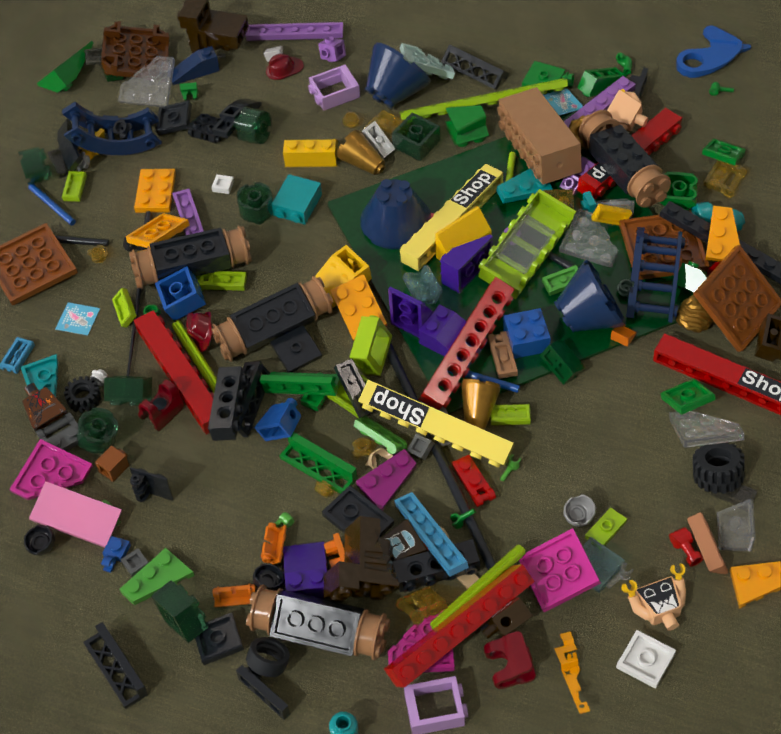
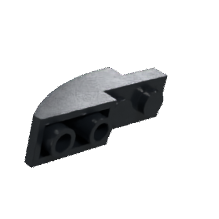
[212,98,262,138]

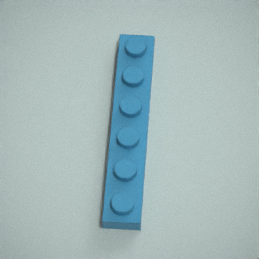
[394,492,469,577]

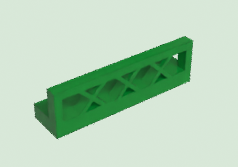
[260,372,341,396]
[279,432,358,494]

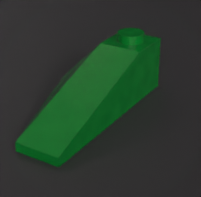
[36,41,94,93]

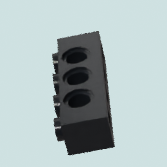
[208,366,248,441]
[392,539,481,592]

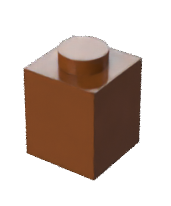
[95,445,129,482]

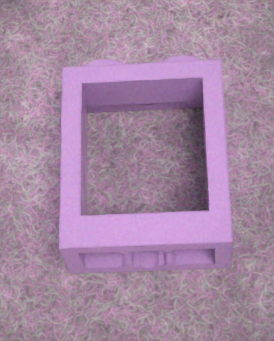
[308,65,360,111]
[404,676,468,734]

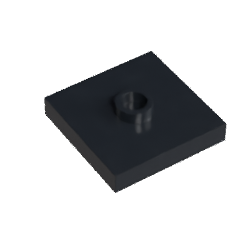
[156,100,192,136]
[270,325,322,373]
[192,612,244,665]

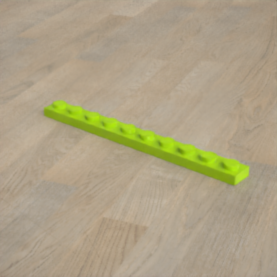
[399,78,568,122]

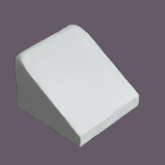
[264,46,283,62]

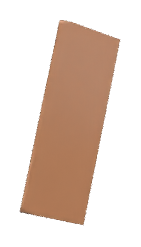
[687,512,729,574]

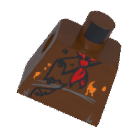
[22,383,67,431]

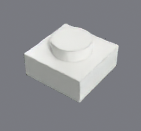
[212,175,234,194]

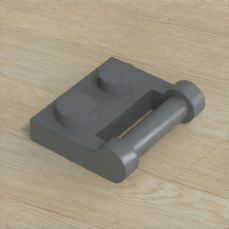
[35,412,87,451]

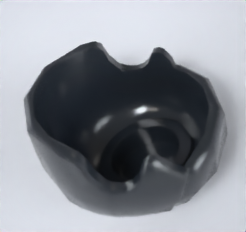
[24,524,55,556]
[253,563,284,591]

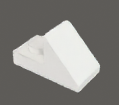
[362,121,395,158]

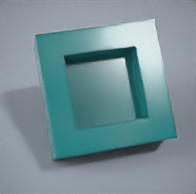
[581,191,596,217]

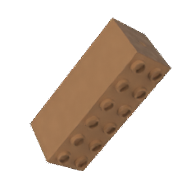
[497,87,582,185]

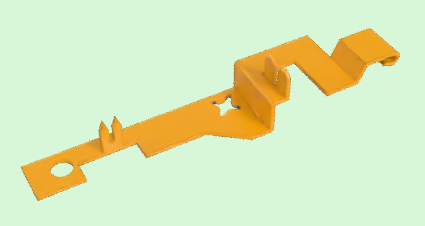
[554,632,590,714]

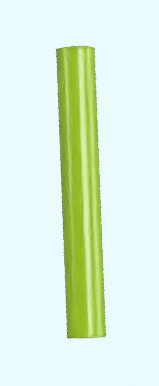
[505,152,516,182]

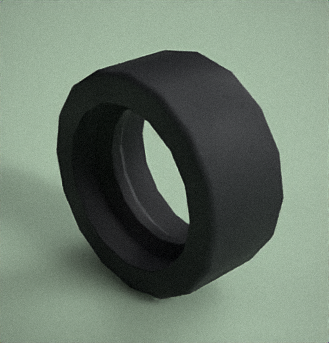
[246,637,290,677]

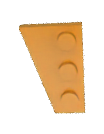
[705,206,740,261]
[730,561,781,609]

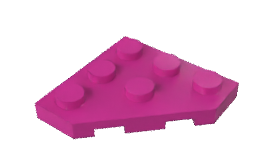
[9,439,93,500]
[388,608,454,673]

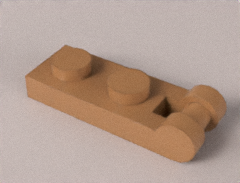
[487,331,518,379]

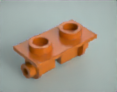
[261,523,287,565]
[213,583,256,608]

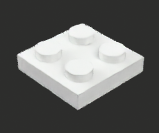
[616,630,676,689]

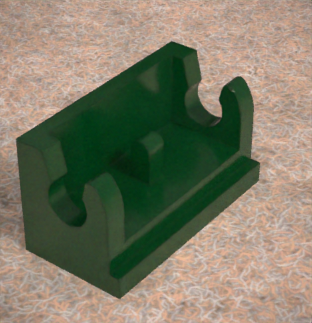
[540,339,586,385]

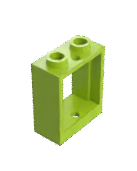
[349,315,392,376]

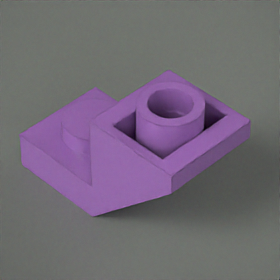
[559,157,596,195]

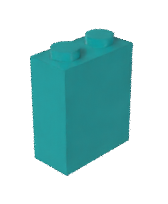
[271,174,322,225]

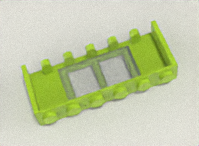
[478,189,576,299]

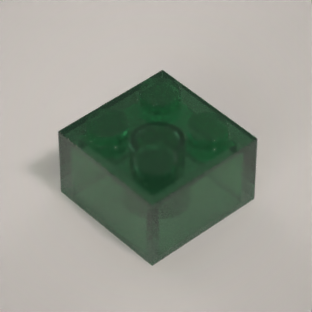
[392,112,440,161]
[104,376,152,406]
[151,580,208,644]

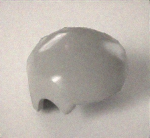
[563,494,596,527]

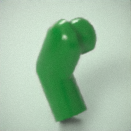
[616,52,632,75]

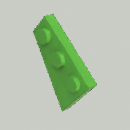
[119,548,195,605]

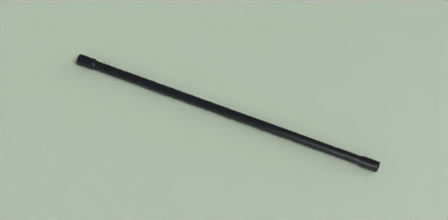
[387,341,496,570]

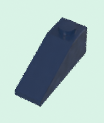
[168,46,220,85]

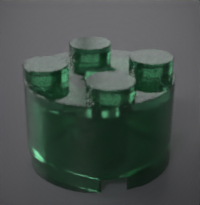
[234,107,272,144]
[18,146,52,185]
[237,182,273,225]
[77,408,118,454]

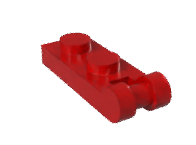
[452,455,496,507]

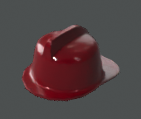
[266,54,304,80]
[186,312,212,352]

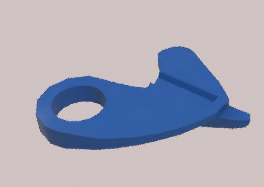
[676,26,751,78]

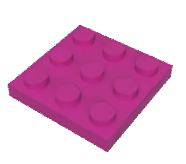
[519,528,601,613]

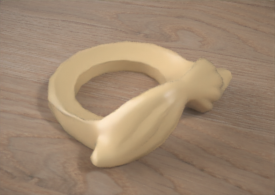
[365,448,393,470]

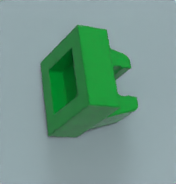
[180,82,199,101]

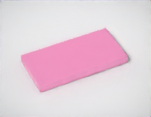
[29,481,122,548]

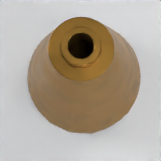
[337,130,385,175]
[462,379,501,430]

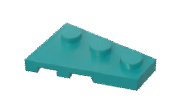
[496,169,553,203]
[21,354,58,397]

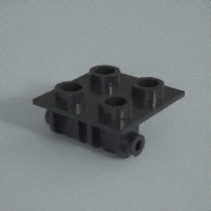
[186,114,221,144]
[130,467,174,502]

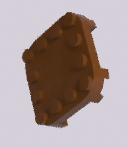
[101,21,169,80]

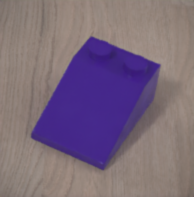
[440,234,493,294]
[388,287,433,338]
[419,304,488,367]
[283,541,327,599]

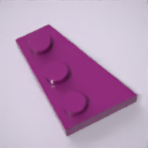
[356,449,417,511]

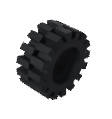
[64,376,101,413]

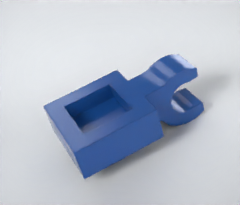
[101,536,131,573]

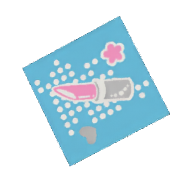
[543,89,583,115]
[55,302,100,336]

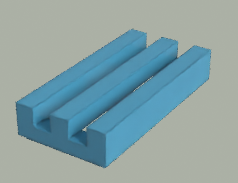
[0,337,35,374]

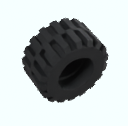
[692,441,745,494]

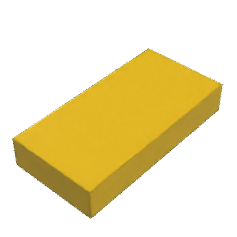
[591,204,632,225]

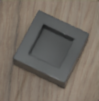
[407,433,435,460]
[120,548,149,577]

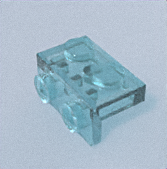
[403,265,442,304]

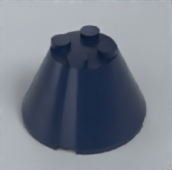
[365,42,431,109]
[360,179,431,249]
[554,259,626,333]

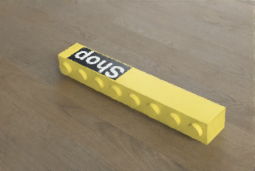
[400,164,503,271]
[358,380,515,468]

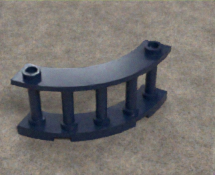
[62,101,162,155]
[626,227,685,323]

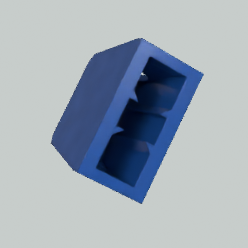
[254,398,301,441]

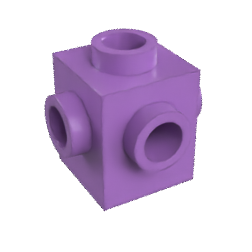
[318,37,346,62]

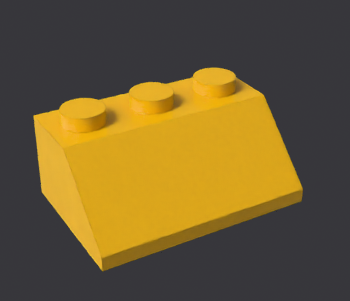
[283,139,338,167]
[435,206,492,261]

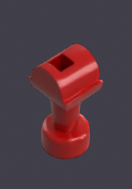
[669,527,704,567]

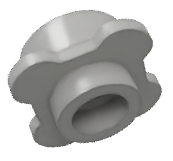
[77,152,90,171]

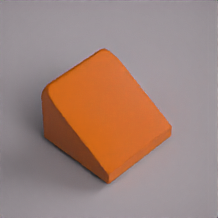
[611,326,637,347]

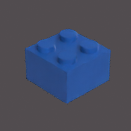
[155,266,206,321]
[503,308,551,359]

